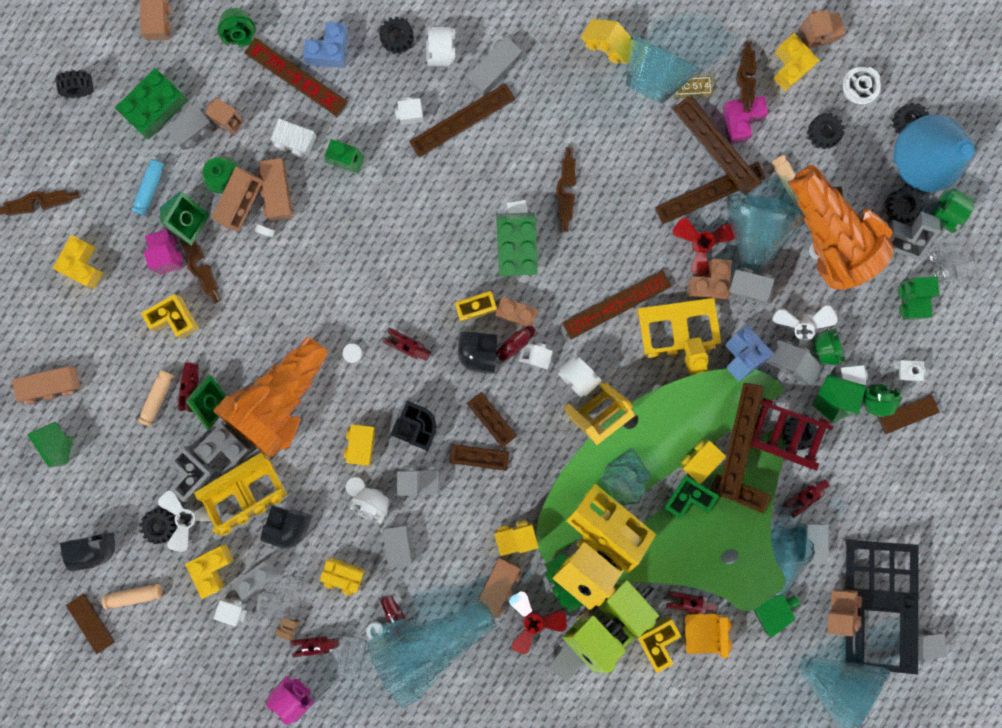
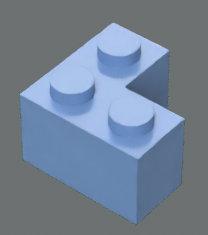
[303,22,348,68]
[725,325,774,382]

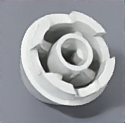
[843,67,881,104]
[350,488,389,523]

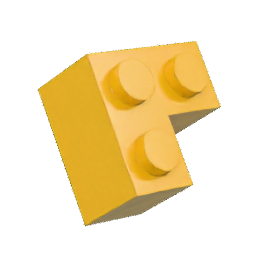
[580,18,637,64]
[773,33,820,92]
[52,235,104,289]
[140,294,200,339]
[494,519,539,556]
[185,544,234,599]
[637,615,681,674]

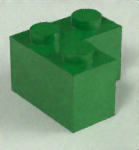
[898,276,939,320]
[664,475,719,520]
[544,553,584,613]

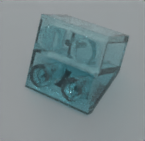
[601,448,650,505]

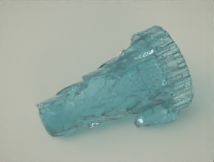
[368,600,497,708]

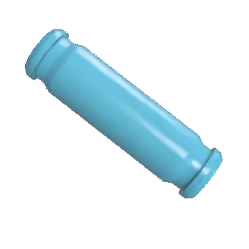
[131,159,165,216]

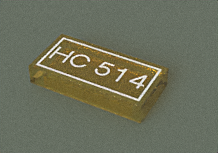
[673,76,713,98]

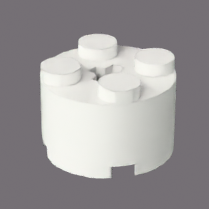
[426,26,455,67]
[558,354,602,397]

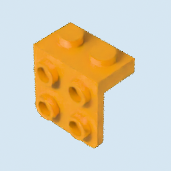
[685,613,732,658]

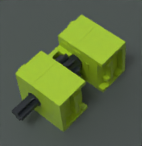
[562,580,659,673]

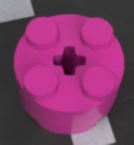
[266,676,314,725]

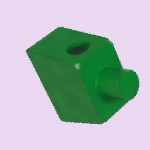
[324,139,365,174]
[754,592,800,638]

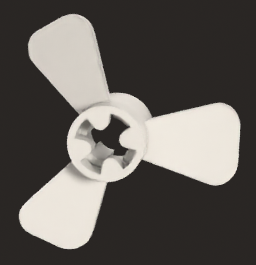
[773,304,837,355]
[158,491,221,552]

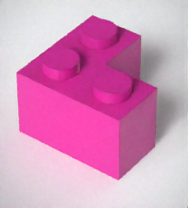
[723,96,768,144]
[143,229,184,275]

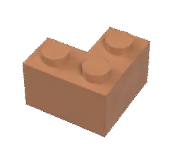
[798,10,846,49]
[687,259,732,301]
[828,588,862,636]

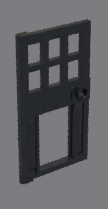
[845,539,919,675]

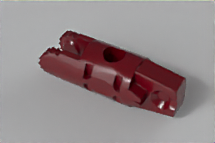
[496,326,536,362]
[382,327,431,361]
[178,362,199,412]
[783,479,830,519]
[666,590,717,615]
[380,596,413,644]
[290,636,340,658]

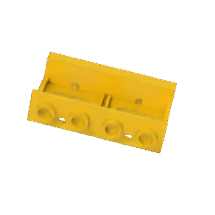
[636,298,721,358]
[563,382,635,445]
[194,452,288,536]
[566,484,656,573]

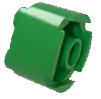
[929,188,976,233]

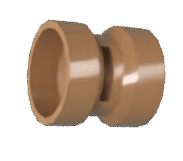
[275,614,300,641]

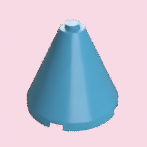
[893,114,975,192]

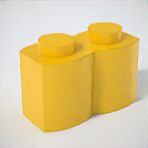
[684,337,709,376]

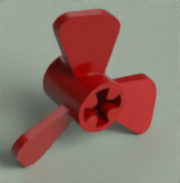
[672,218,735,276]
[509,591,567,654]

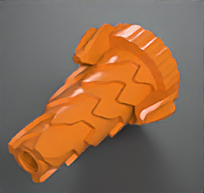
[788,164,894,290]
[213,336,328,457]

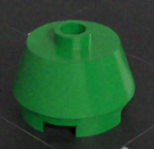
[217,8,256,47]
[202,156,238,194]
[812,328,846,365]
[863,384,902,417]

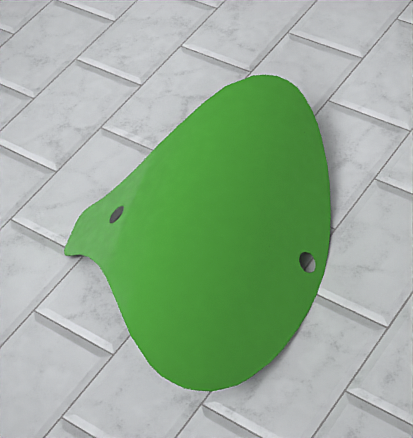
[536,369,790,611]

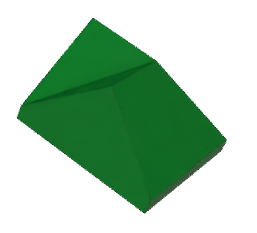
[160,191,209,246]
[186,375,226,430]
[812,375,865,423]
[27,421,73,467]

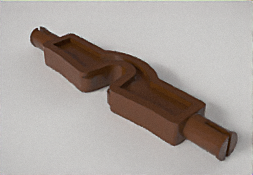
[736,40,757,113]
[556,147,576,232]
[0,190,80,216]
[179,239,222,304]

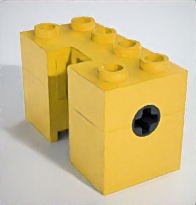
[552,510,643,610]

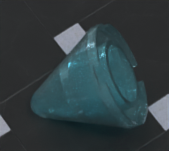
[726,194,805,275]
[800,657,891,728]

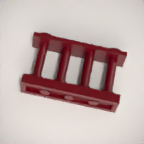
[751,397,834,471]

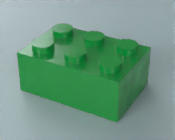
[115,68,188,140]
[496,212,538,276]

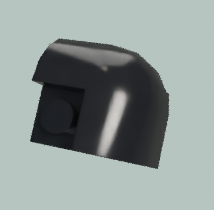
[458,332,497,374]
[390,400,437,451]
[260,505,313,548]
[60,532,115,572]

